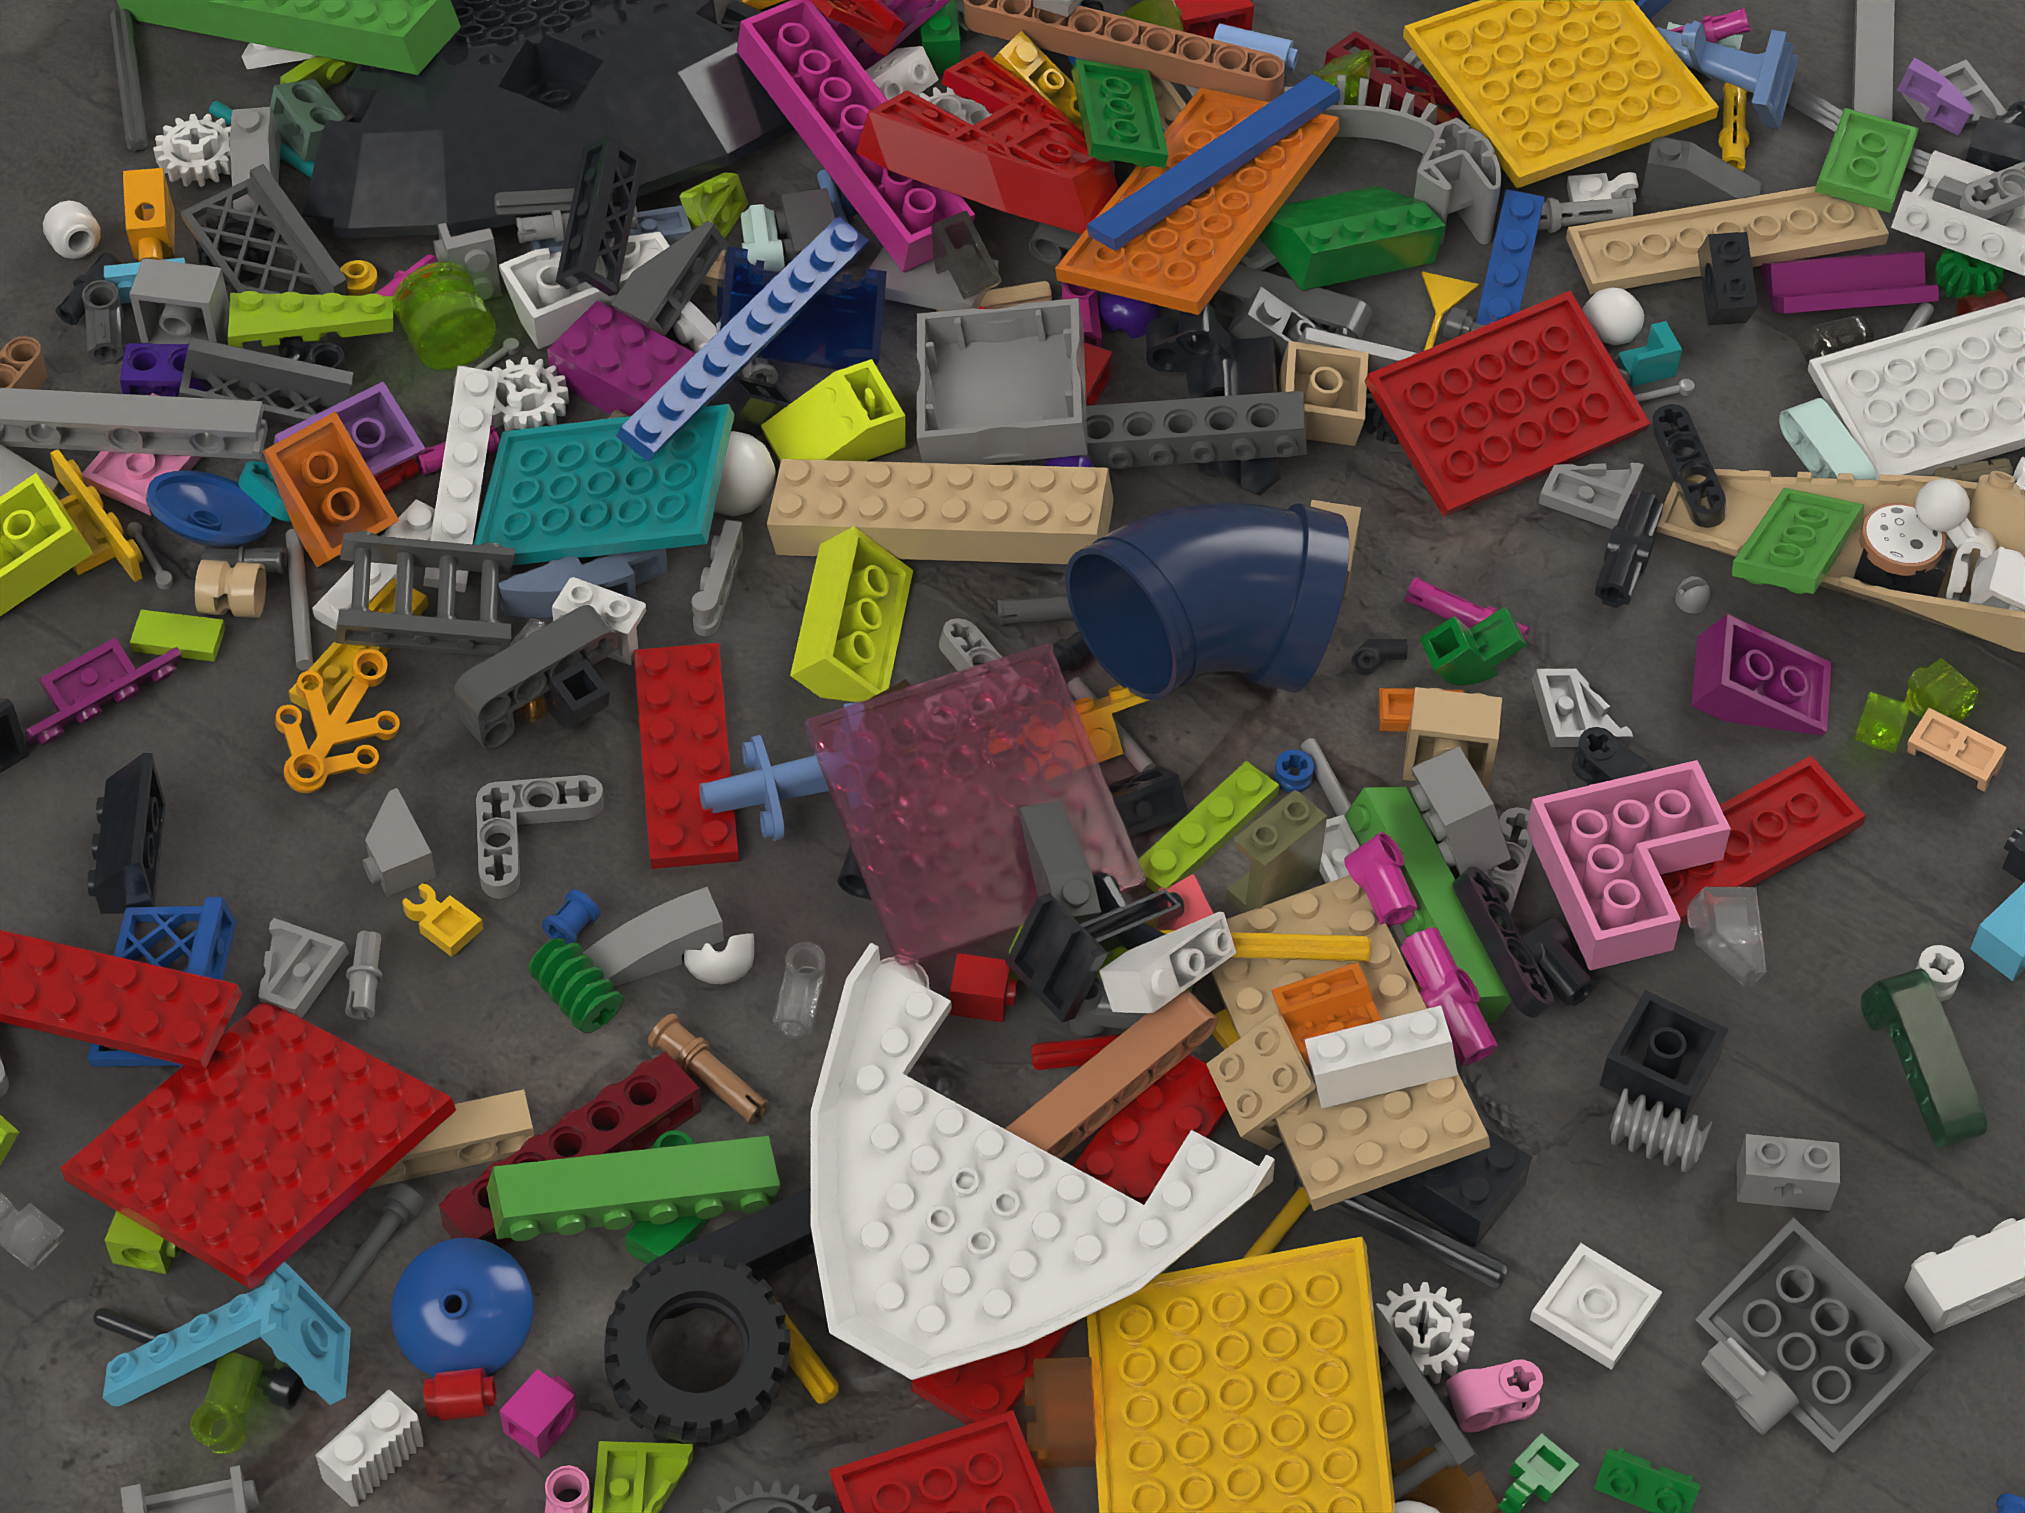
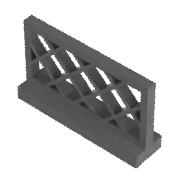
[181,164,347,295]

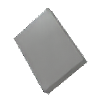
[860,247,999,311]

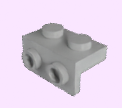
[433,223,502,307]

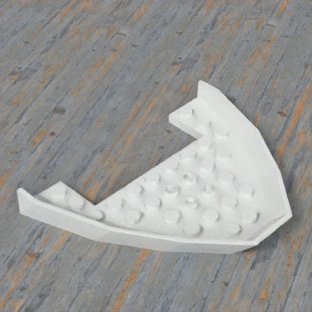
[811,943,1275,1380]

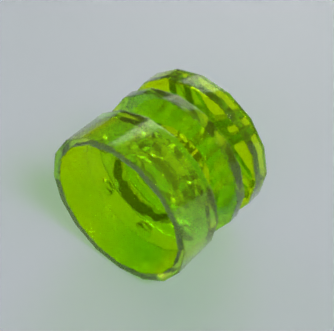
[392,262,496,370]

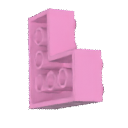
[1526,760,1731,971]

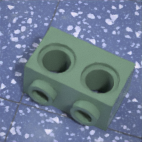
[270,79,346,163]

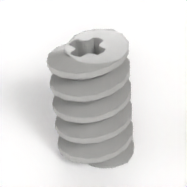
[1609,1088,1713,1174]

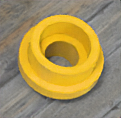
[340,260,378,296]

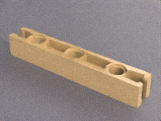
[369,1089,534,1188]

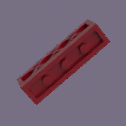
[1322,31,1464,125]

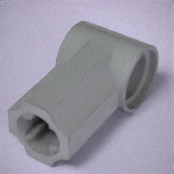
[1701,1337,1799,1435]

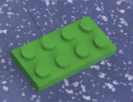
[1732,488,1864,594]

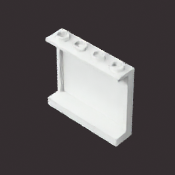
[1891,151,2025,276]

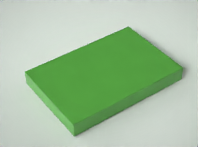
[1815,108,1919,213]

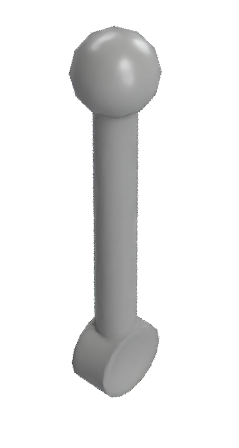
[453,338,519,387]
[1634,379,1695,402]
[126,522,173,589]

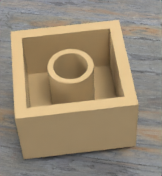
[1278,341,1369,446]
[1402,687,1502,790]

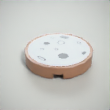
[1859,503,1946,576]

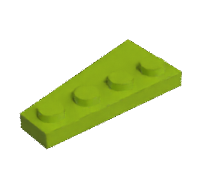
[228,291,393,348]

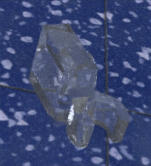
[0,1192,66,1270]

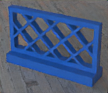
[87,897,237,1068]

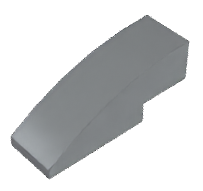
[583,887,724,987]

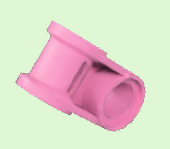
[1446,1360,1543,1433]

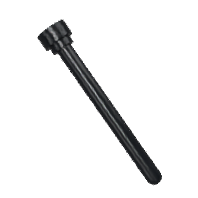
[93,1308,305,1410]

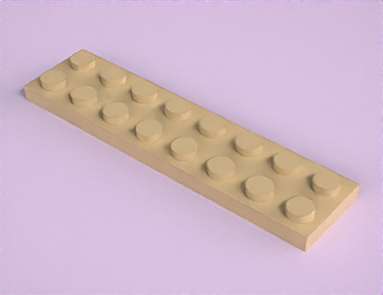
[1566,186,1889,295]

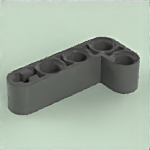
[454,605,619,750]

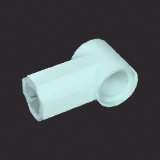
[741,204,785,279]

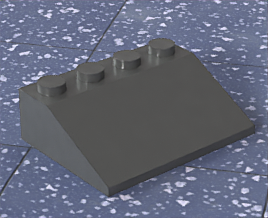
[1695,1217,1942,1454]

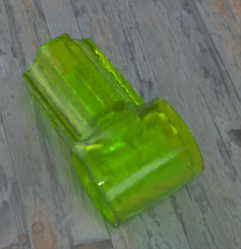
[190,1352,264,1455]

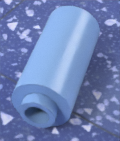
[1214,24,1299,77]

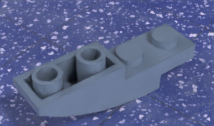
[498,548,668,618]

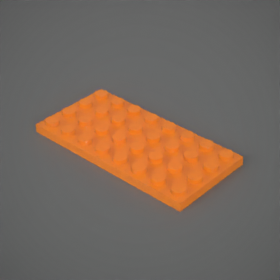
[1055,87,1340,315]

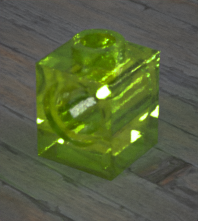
[1904,658,1979,723]

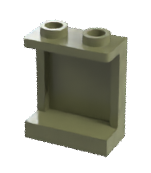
[1226,790,1327,913]

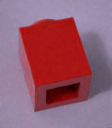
[950,953,1018,1022]

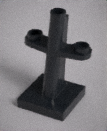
[1005,872,1184,1023]

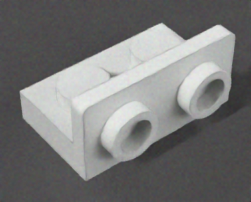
[552,577,646,665]

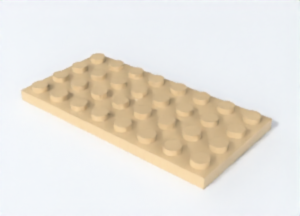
[1210,875,1490,1211]

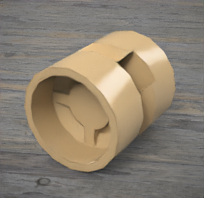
[195,559,266,618]

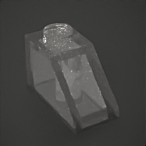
[1687,887,1767,986]

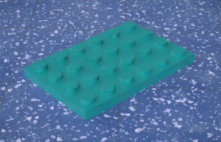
[474,404,734,565]

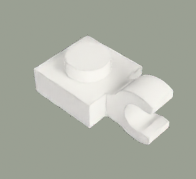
[1567,172,1638,214]

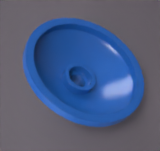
[146,471,272,547]
[391,1238,534,1377]

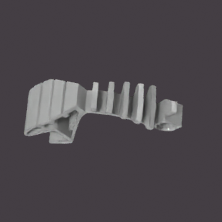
[1283,75,1501,245]

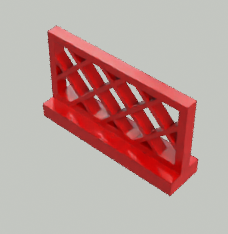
[810,0,906,56]

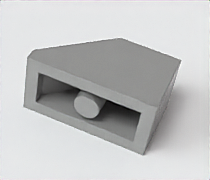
[362,788,436,897]

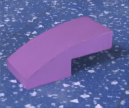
[1897,57,1974,136]

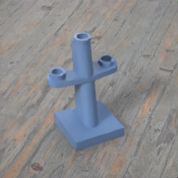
[1656,20,1799,130]
[699,702,880,841]

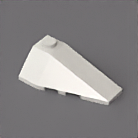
[499,232,669,349]

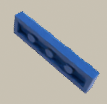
[1476,189,1545,325]

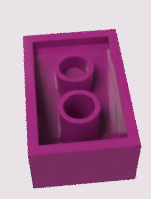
[1691,614,1832,736]

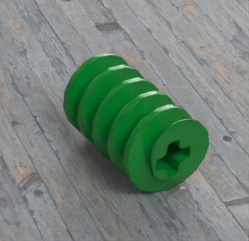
[528,938,625,1033]

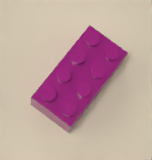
[547,300,696,416]

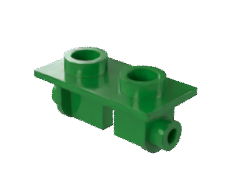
[1594,1447,1701,1513]

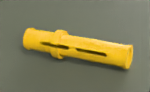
[1719,82,1750,172]

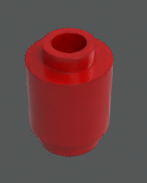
[423,1368,497,1421]

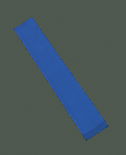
[1087,75,1340,251]

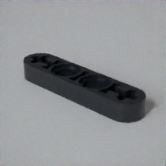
[1652,404,1727,528]
[1453,867,1554,1018]

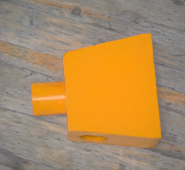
[123,168,175,262]

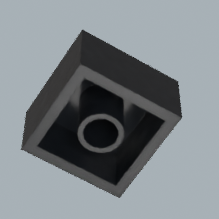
[1599,990,1729,1124]

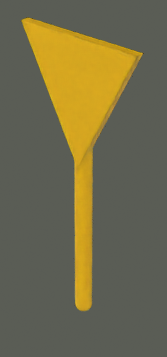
[1422,271,1479,350]

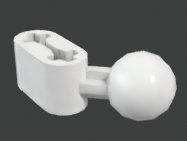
[1915,478,1997,603]

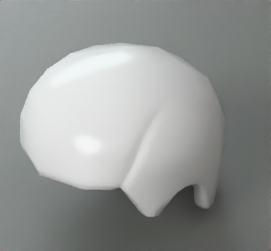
[1582,287,1644,346]
[684,933,754,984]

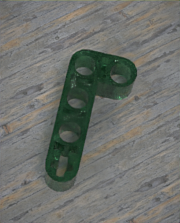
[1860,968,1987,1148]

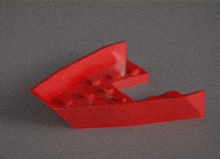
[856,50,1118,234]

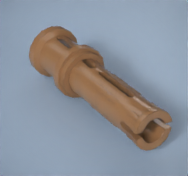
[648,1013,770,1125]

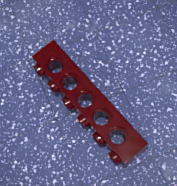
[439,1051,701,1248]

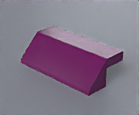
[1760,251,1939,313]

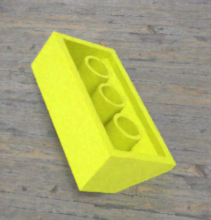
[790,526,913,704]

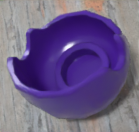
[1097,292,1160,338]

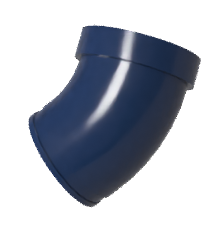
[1065,503,1349,700]

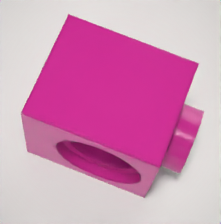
[499,1368,578,1459]

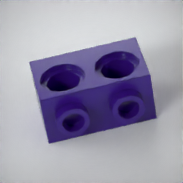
[119,343,211,397]

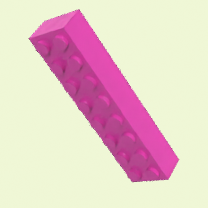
[737,0,975,272]

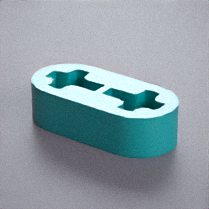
[238,461,291,522]

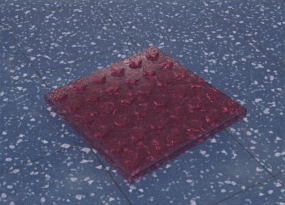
[804,643,1147,966]

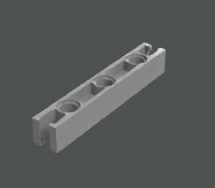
[0,388,268,460]

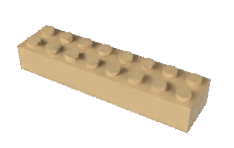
[767,459,1114,564]

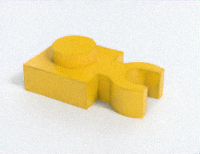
[402,883,484,957]

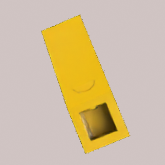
[993,31,1084,132]

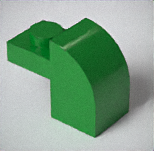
[1419,607,1527,685]

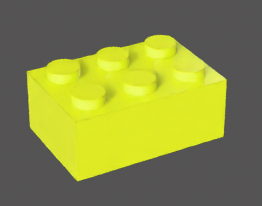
[0,473,93,616]

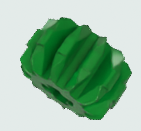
[1935,248,2004,306]

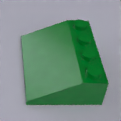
[1259,186,1446,291]

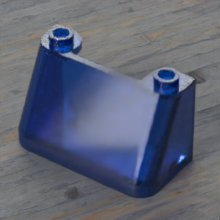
[717,246,887,370]

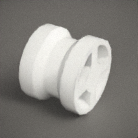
[1912,945,1964,1002]

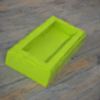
[130,609,226,662]

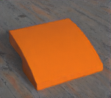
[1271,962,1382,1066]

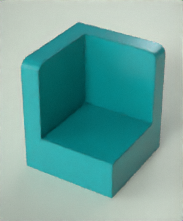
[1618,321,1682,387]

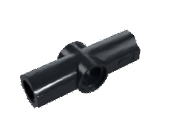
[1595,491,1664,608]

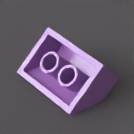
[274,381,425,477]

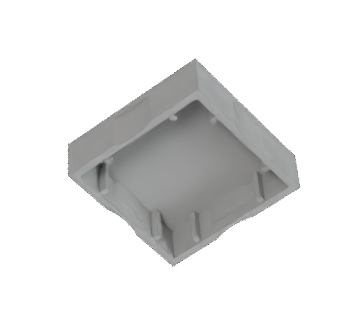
[917,298,1088,464]

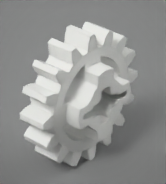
[154,114,231,187]
[491,357,569,431]
[1376,1282,1474,1384]

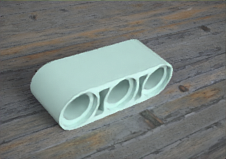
[1779,398,1877,480]

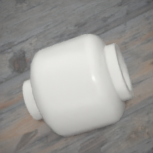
[43,200,101,259]

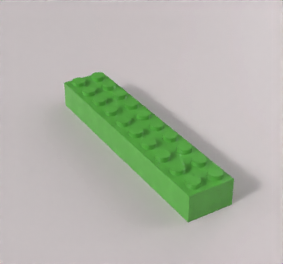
[116,0,461,75]

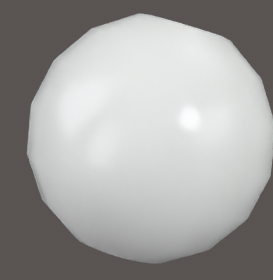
[714,431,776,516]

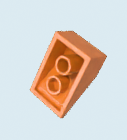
[262,411,400,568]

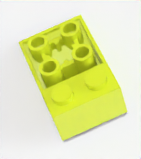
[761,359,906,464]

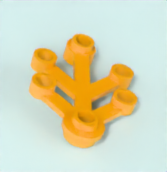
[275,649,400,793]

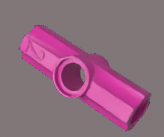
[1400,927,1499,1066]

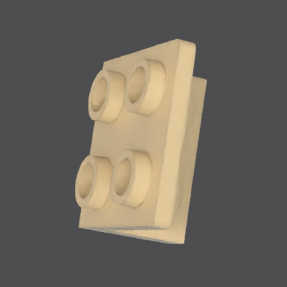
[1206,1013,1316,1151]

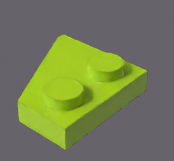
[679,172,748,239]
[592,1441,694,1513]

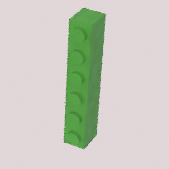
[1344,787,1512,1023]
[487,1136,780,1241]

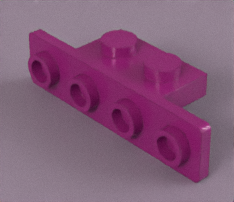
[24,637,182,746]

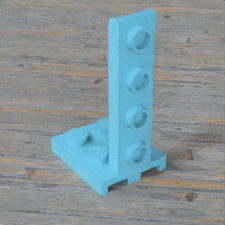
[103,1261,351,1406]

